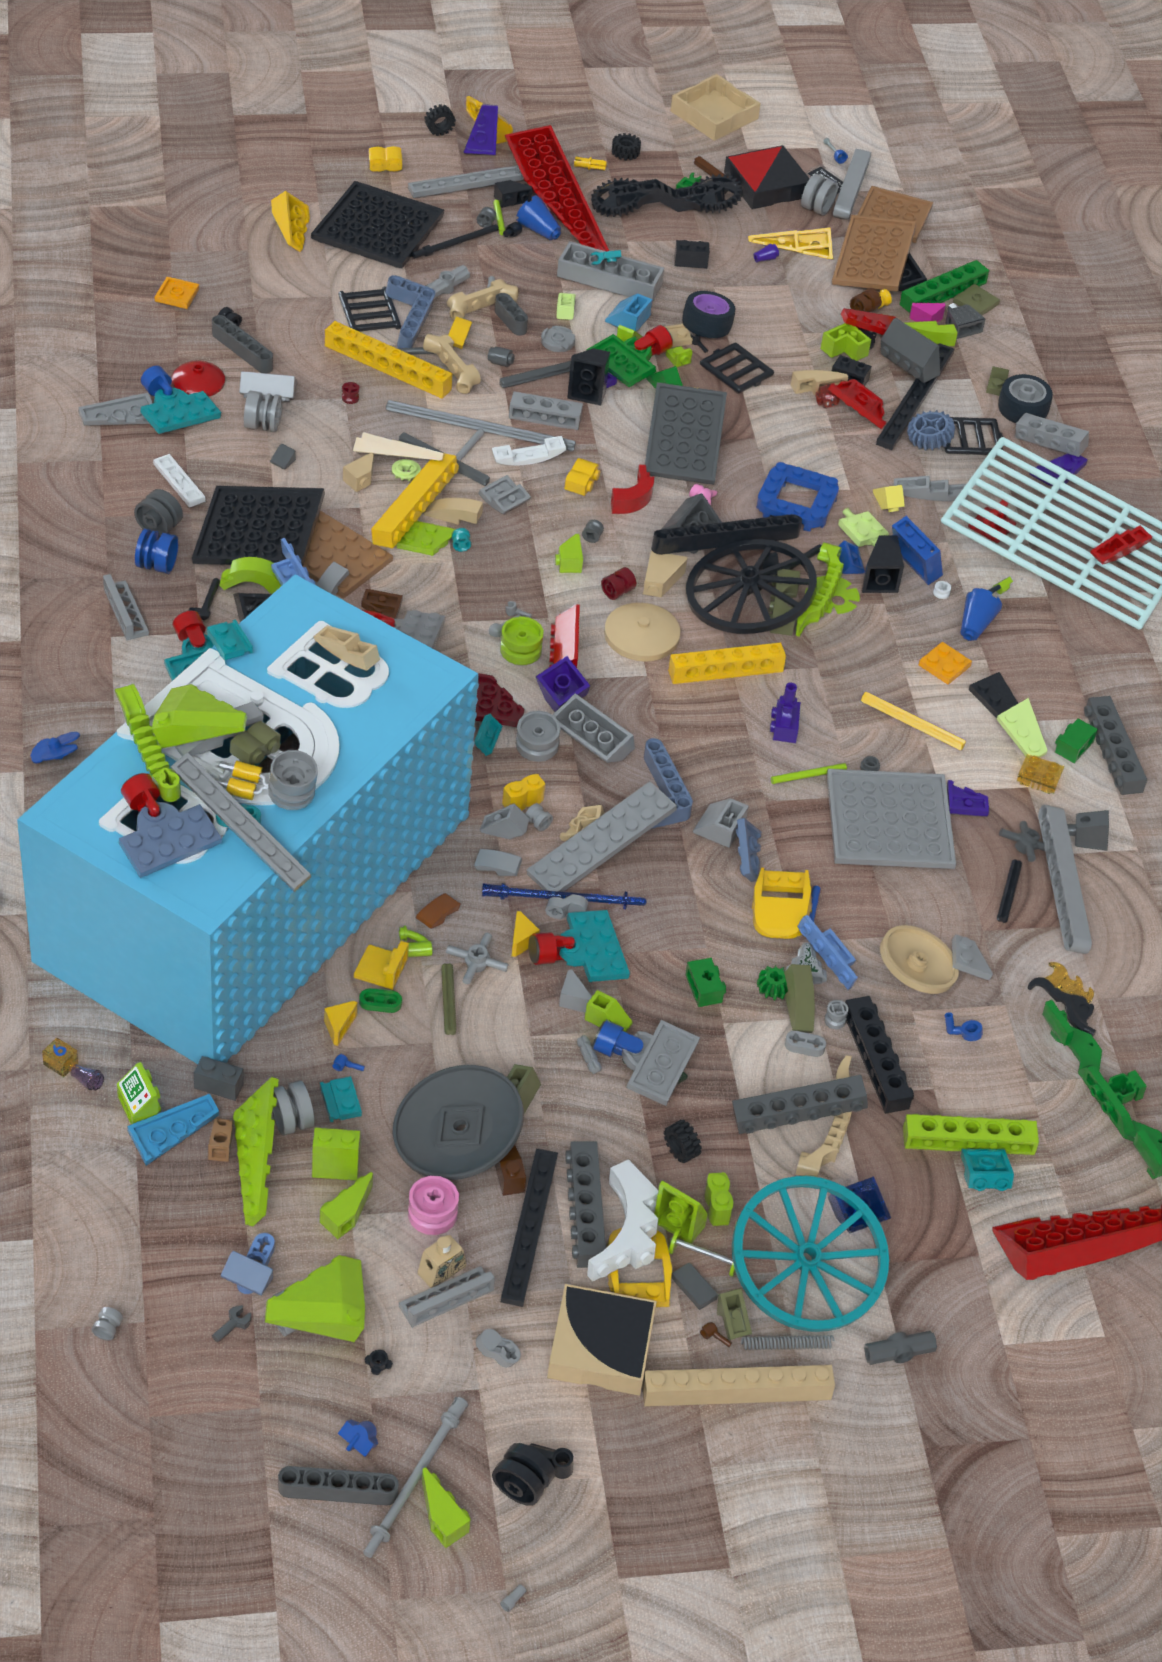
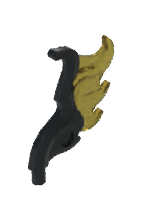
[1028,962,1096,1036]

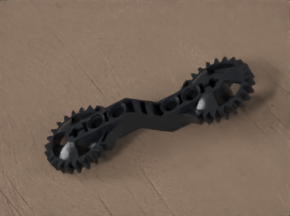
[591,174,743,217]

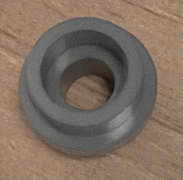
[860,756,880,771]

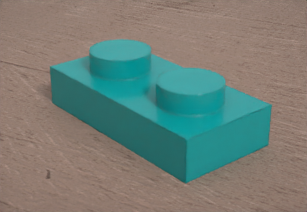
[474,714,503,756]

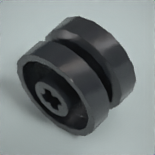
[492,1443,555,1506]

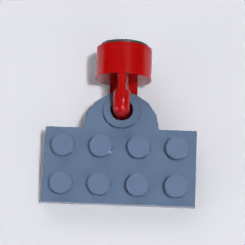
[119,773,222,878]

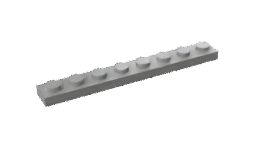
[408,165,524,198]
[171,752,311,892]

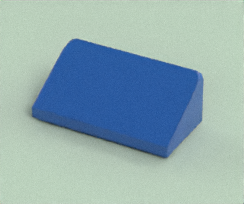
[839,540,865,574]

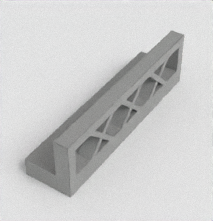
[103,574,149,641]
[399,1266,495,1328]

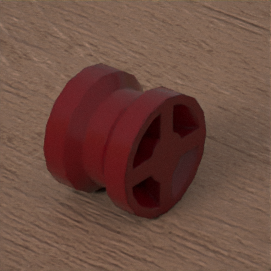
[342,382,360,404]

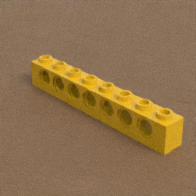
[325,321,453,399]

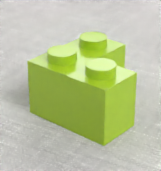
[820,323,871,361]

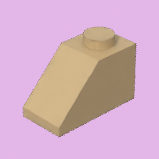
[343,452,374,492]

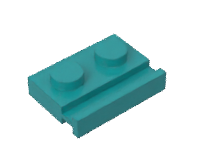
[207,619,253,660]
[320,1076,362,1122]

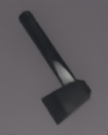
[188,578,220,620]

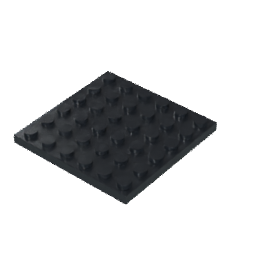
[311,181,444,269]
[192,486,325,567]

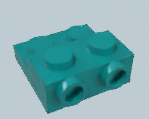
[961,1149,1014,1191]

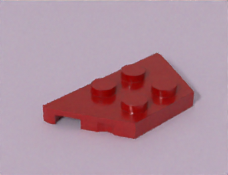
[827,379,886,429]

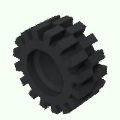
[424,104,456,136]
[611,133,641,161]
[664,1120,702,1163]

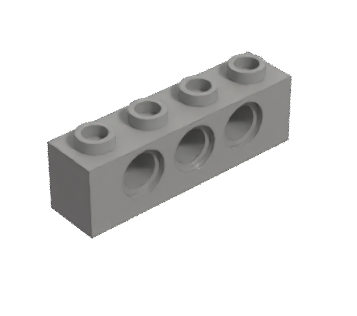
[509,391,583,430]
[1015,413,1089,457]

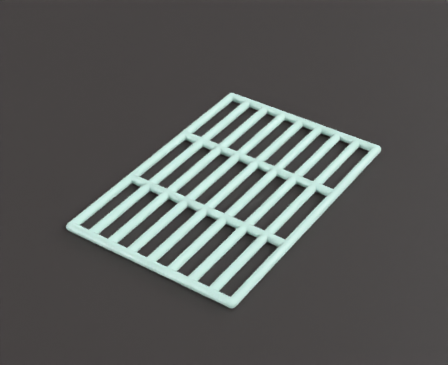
[941,437,1162,630]

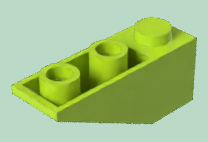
[320,1172,373,1239]
[422,1467,471,1548]

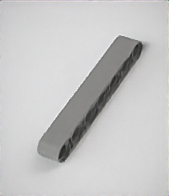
[833,149,871,220]

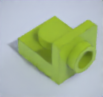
[666,346,692,367]

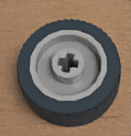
[998,374,1053,423]

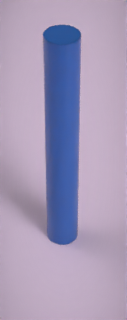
[809,886,821,922]

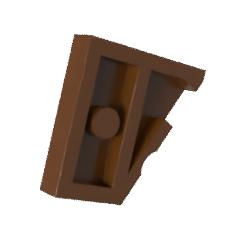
[361,589,403,619]

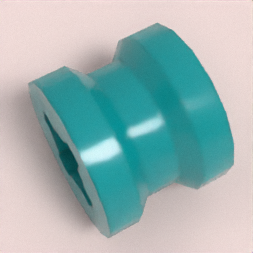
[452,528,471,552]

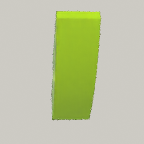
[905,321,958,346]

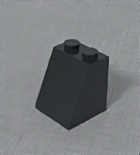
[861,535,904,593]

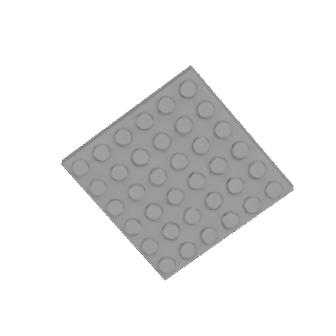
[827,769,956,869]

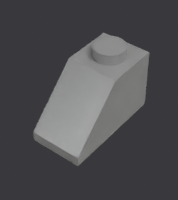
[480,804,530,839]

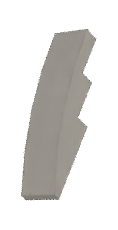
[894,476,968,501]
[174,701,264,756]

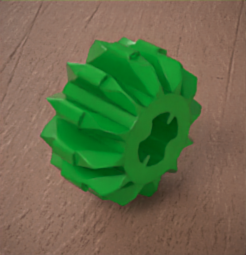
[757,965,788,1001]

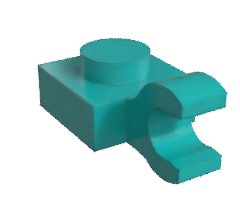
[590,250,622,265]

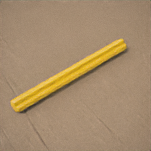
[861,692,966,750]

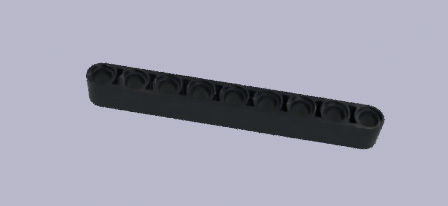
[651,514,802,554]

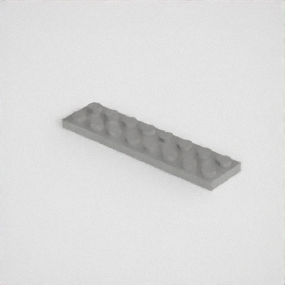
[527,781,677,898]

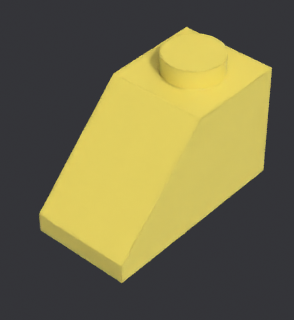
[873,485,905,512]

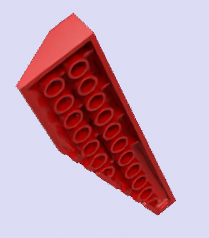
[505,125,609,251]

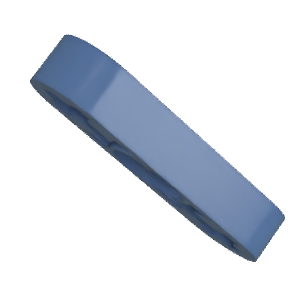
[237,1233,275,1294]

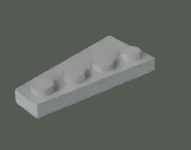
[78,393,153,425]

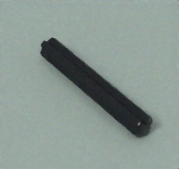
[997,859,1022,923]

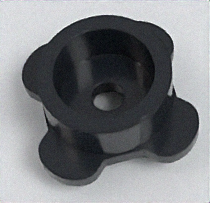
[365,1350,393,1375]

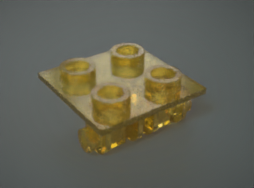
[1017,754,1065,794]

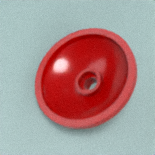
[172,360,225,397]

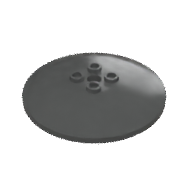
[393,1065,524,1180]

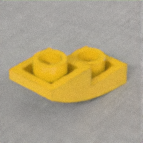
[448,316,472,349]

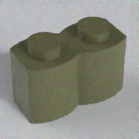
[230,721,281,765]

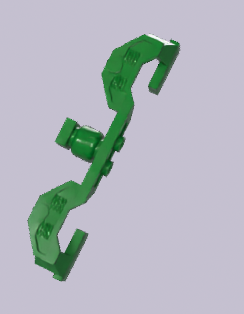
[1042,1000,1162,1180]

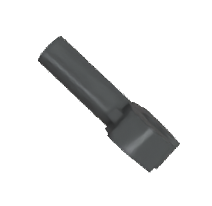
[212,1305,251,1342]

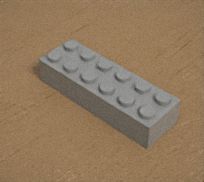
[557,241,664,302]

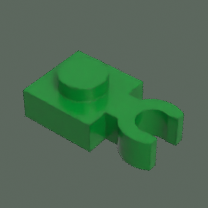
[676,173,702,189]

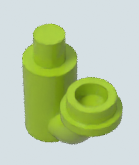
[397,925,432,957]

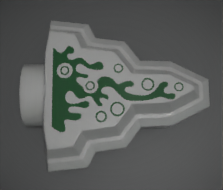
[786,943,827,985]

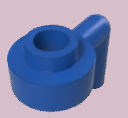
[945,1012,983,1041]

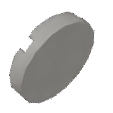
[541,326,575,352]

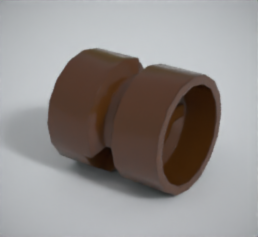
[850,288,882,312]

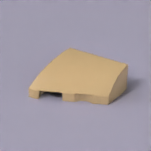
[560,805,605,842]

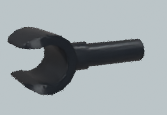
[690,334,708,353]

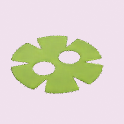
[805,576,860,614]

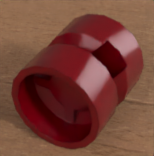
[601,567,637,600]

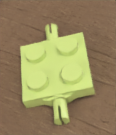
[838,508,889,547]

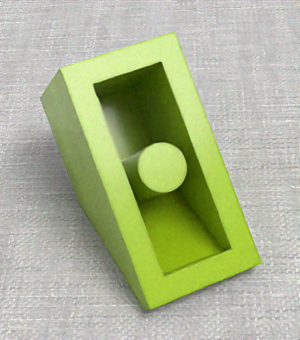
[555,534,583,573]

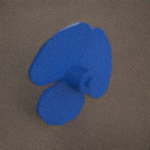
[30,732,80,763]

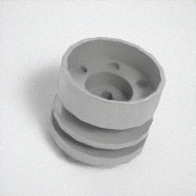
[244,390,282,432]
[268,750,318,810]

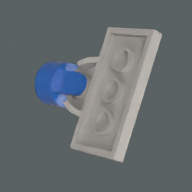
[592,1020,700,1106]

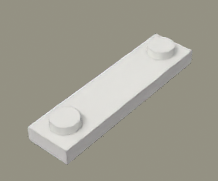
[153,454,206,508]

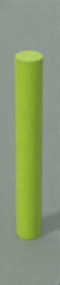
[493,200,505,235]

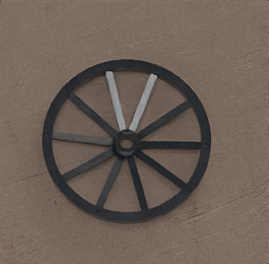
[686,539,817,634]

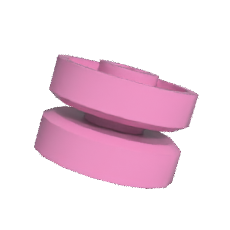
[408,1176,459,1235]

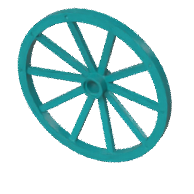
[732,1176,889,1332]

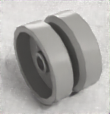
[801,174,838,216]
[516,711,561,762]
[272,1080,315,1136]

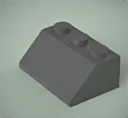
[662,493,721,554]

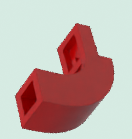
[611,464,654,514]

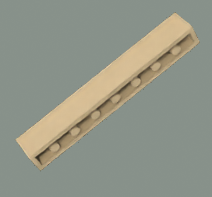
[642,1365,835,1406]

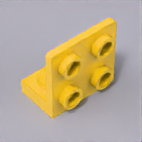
[354,941,409,990]

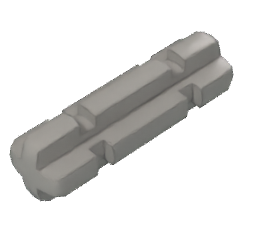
[577,1035,602,1074]

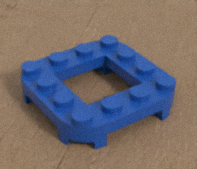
[756,462,839,531]

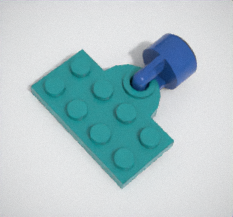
[140,366,222,434]

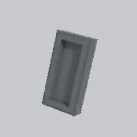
[671,1262,718,1310]

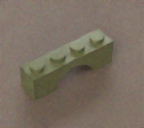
[769,569,800,636]

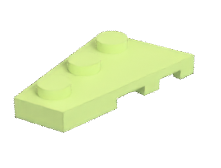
[996,698,1048,763]

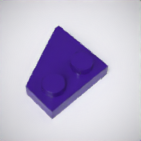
[947,780,989,817]

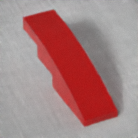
[1090,525,1152,565]

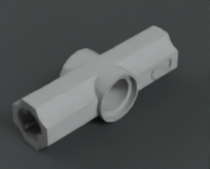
[426,265,470,298]

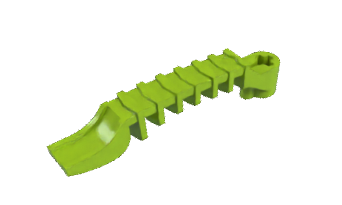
[795,542,844,637]
[115,684,181,802]

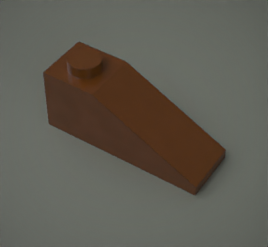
[495,1144,526,1196]

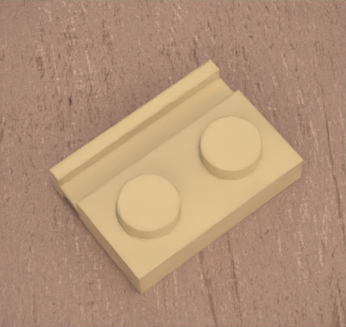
[652,324,693,347]

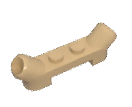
[447,279,519,320]
[423,334,481,394]

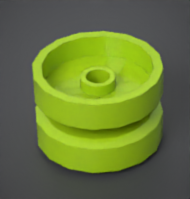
[500,616,544,665]

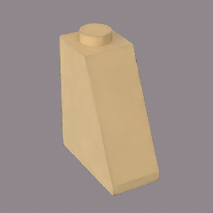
[643,551,687,597]

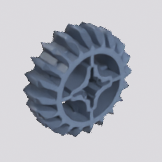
[907,410,955,451]

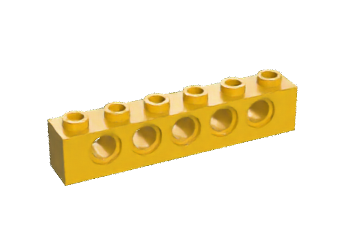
[668,642,786,684]

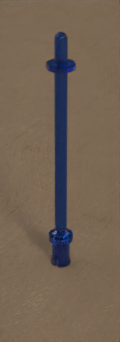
[482,883,647,910]

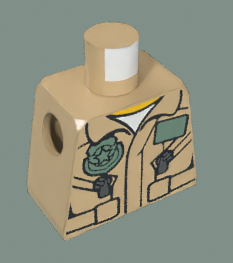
[418,1235,466,1288]

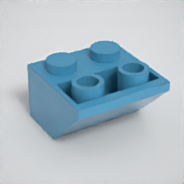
[605,294,652,332]

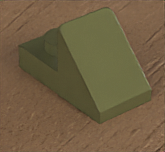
[986,366,1009,396]
[717,1288,752,1340]

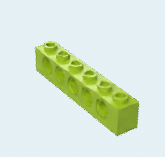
[903,1114,1039,1155]

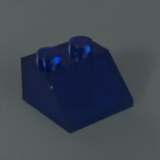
[828,1177,891,1234]

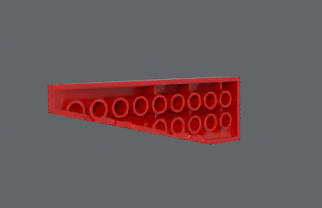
[992,1204,1162,1280]

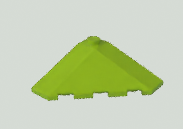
[152,684,247,749]
[265,1255,365,1342]

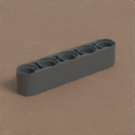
[212,315,273,374]
[278,1466,399,1506]

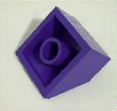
[535,656,590,712]

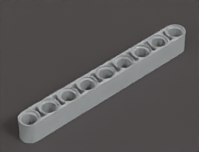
[1038,804,1092,954]

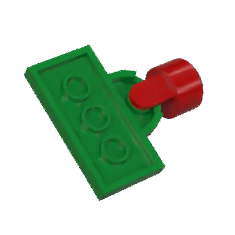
[586,325,673,388]

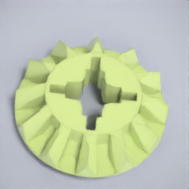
[392,459,421,481]

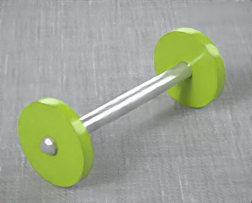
[669,1227,736,1277]

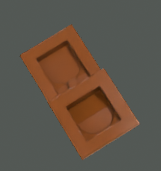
[416,893,461,929]

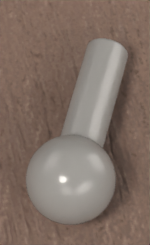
[489,614,520,637]

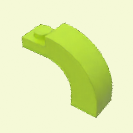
[219,557,281,594]

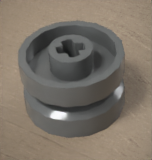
[134,489,183,538]

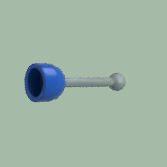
[824,138,848,164]

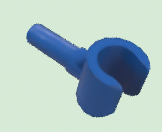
[332,1054,365,1071]

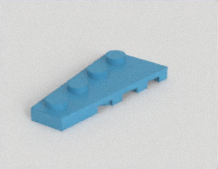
[127,1094,219,1166]

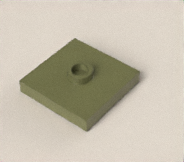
[953,284,1000,315]

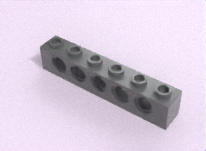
[1084,696,1147,795]
[732,1075,868,1134]
[565,1141,606,1268]

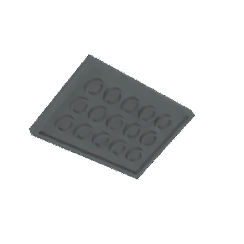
[645,382,727,485]

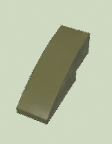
[784,964,815,1033]

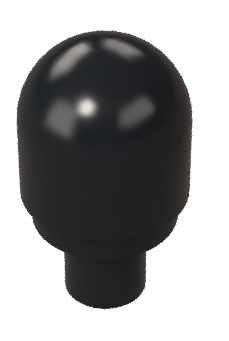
[503,222,522,237]

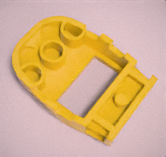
[752,867,812,939]
[606,1228,672,1307]

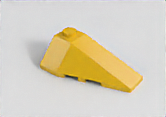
[271,191,310,252]

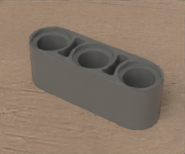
[495,293,528,336]

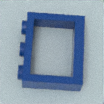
[892,516,943,585]

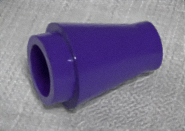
[753,244,779,262]

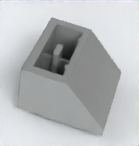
[693,798,749,848]

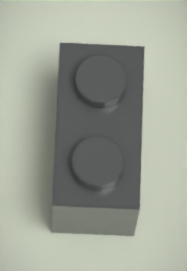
[194,1056,244,1101]

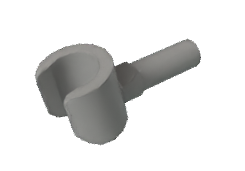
[505,601,532,618]

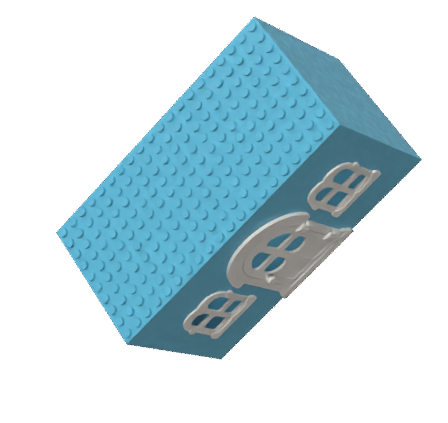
[17,574,479,1064]

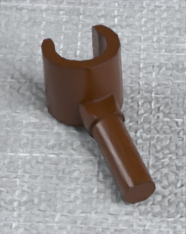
[700,1322,732,1347]

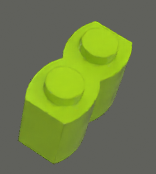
[704,1172,734,1226]

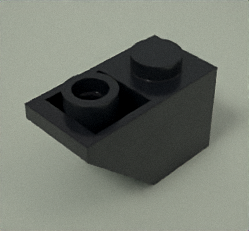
[494,180,532,208]

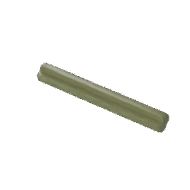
[441,963,456,1035]

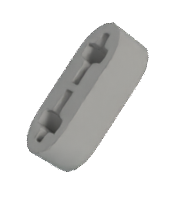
[785,1031,826,1057]

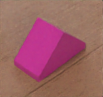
[909,303,946,323]

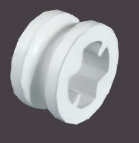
[933,581,951,599]

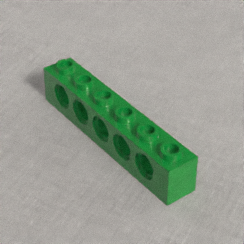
[899,260,990,313]

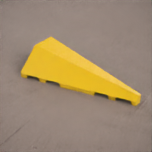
[748,228,833,259]

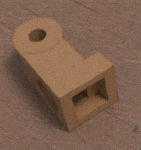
[208,1118,233,1162]

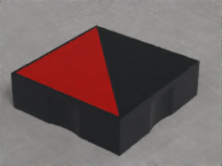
[724,145,810,209]

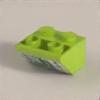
[117,1062,161,1124]

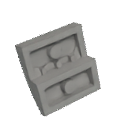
[478,475,531,514]

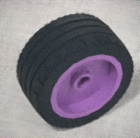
[682,291,736,338]

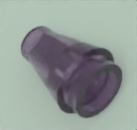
[70,1064,104,1091]

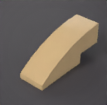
[791,370,848,395]
[424,498,483,525]
[313,625,380,671]

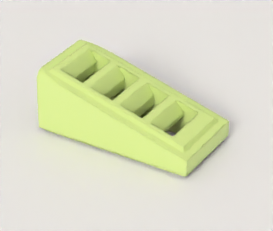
[557,293,576,320]

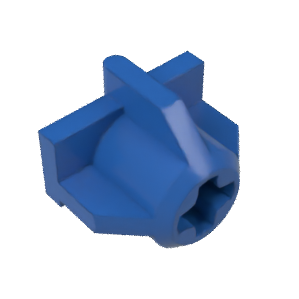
[338,1419,378,1457]

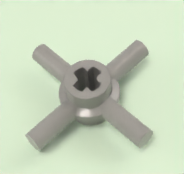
[446,933,509,984]

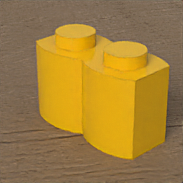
[369,146,402,172]
[564,458,600,496]
[502,774,545,811]

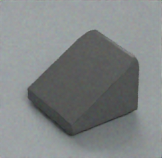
[270,444,296,470]

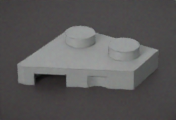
[952,934,993,981]

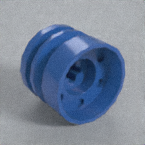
[135,528,179,574]

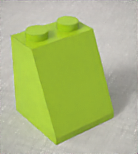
[312,1128,361,1181]

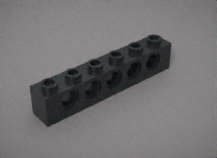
[845,996,914,1114]

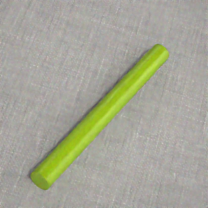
[771,763,847,784]

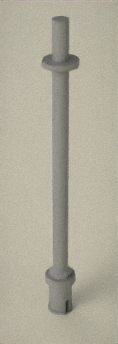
[363,1397,468,1558]

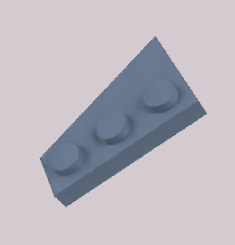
[736,818,761,882]

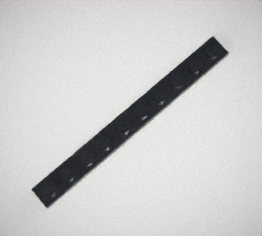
[876,343,955,450]

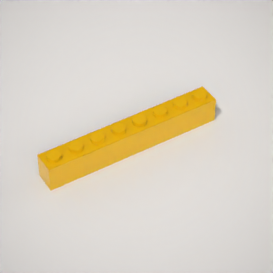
[371,453,459,548]

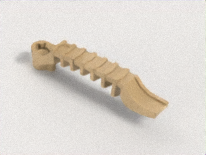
[795,1055,852,1177]

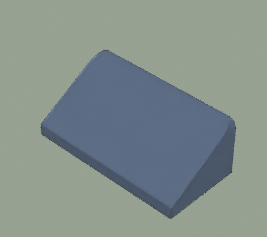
[221,1251,273,1296]

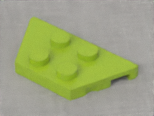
[396,521,456,556]

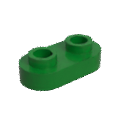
[359,988,402,1013]

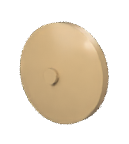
[604,603,680,661]
[880,925,959,994]

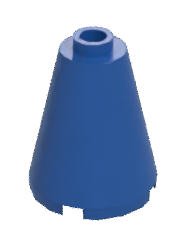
[516,196,561,240]
[960,588,1002,641]

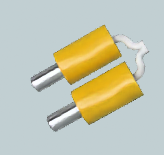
[214,760,269,800]

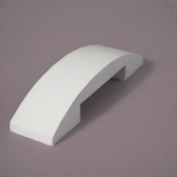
[492,436,566,466]

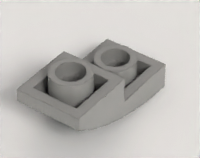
[316,561,349,595]
[474,849,522,876]

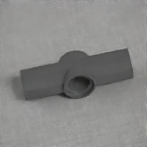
[864,1331,937,1365]

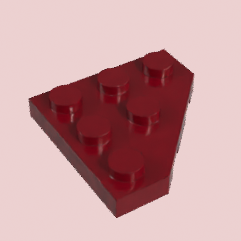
[475,673,525,728]

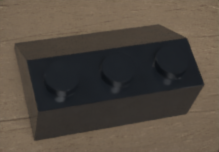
[567,348,610,406]

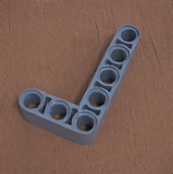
[385,275,435,348]
[644,738,693,829]

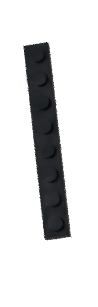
[500,1148,558,1307]

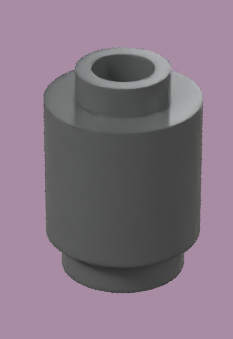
[488,346,515,367]

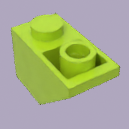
[585,990,632,1032]

